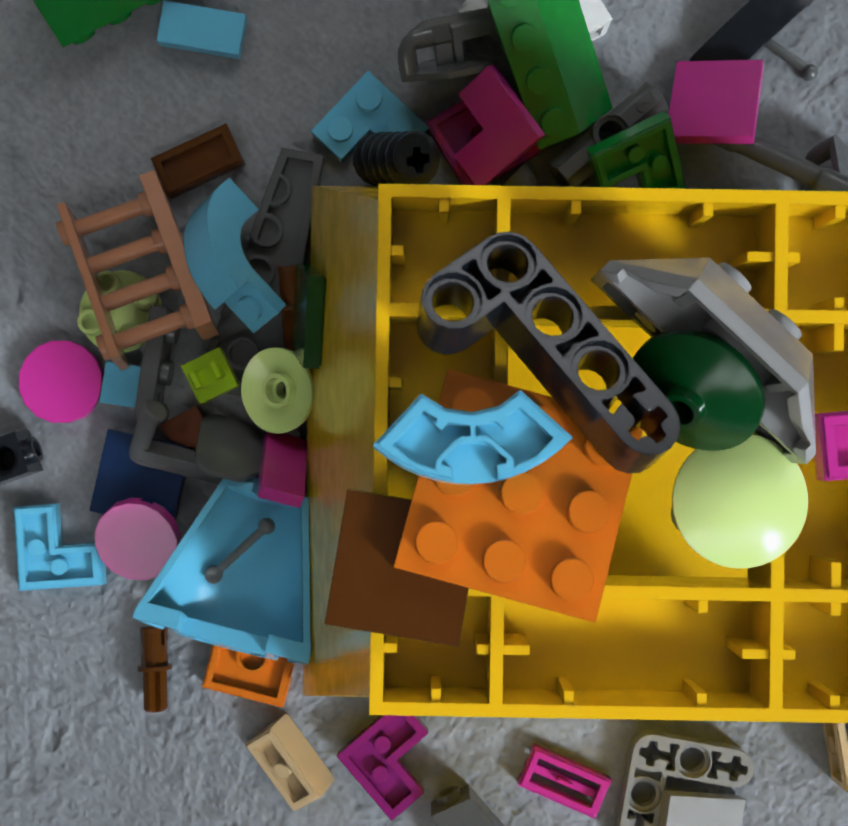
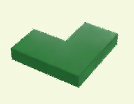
[586,111,686,189]

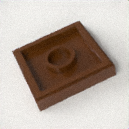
[325,489,469,647]

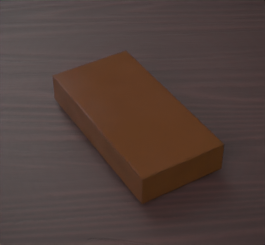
[150,124,246,199]

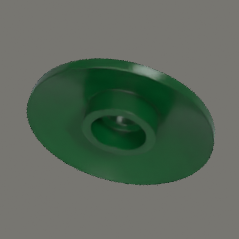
[633,329,765,451]

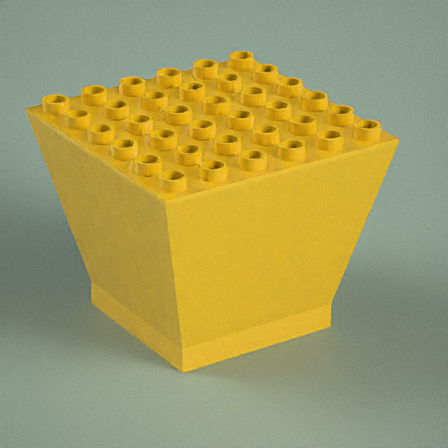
[302,183,848,723]

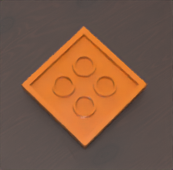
[394,369,643,623]

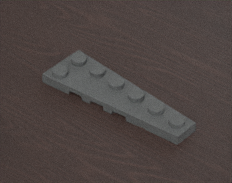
[205,147,325,397]

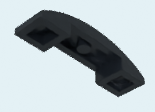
[689,0,815,61]

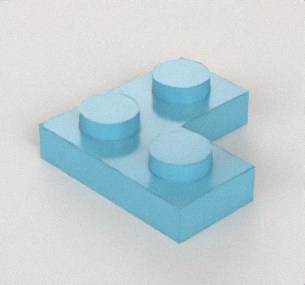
[311,71,429,163]

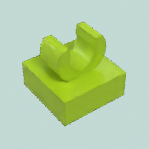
[181,347,241,405]

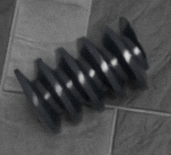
[353,131,440,186]

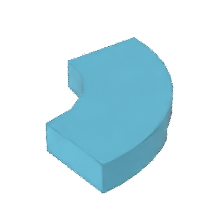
[373,390,573,485]

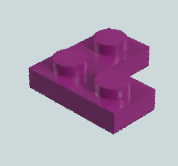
[337,715,429,821]

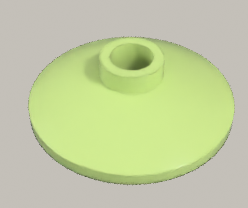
[241,347,313,434]

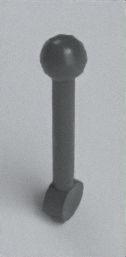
[765,39,818,81]
[205,518,275,584]

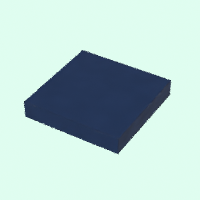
[89,429,193,520]

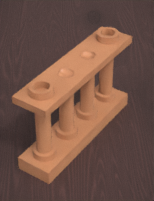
[56,170,219,371]

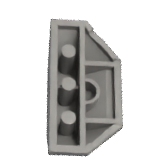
[591,257,816,464]

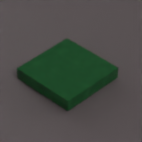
[291,264,326,369]

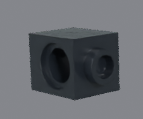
[0,431,43,486]

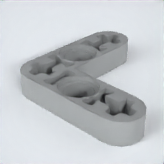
[615,729,754,826]

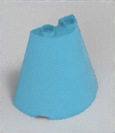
[133,477,311,665]

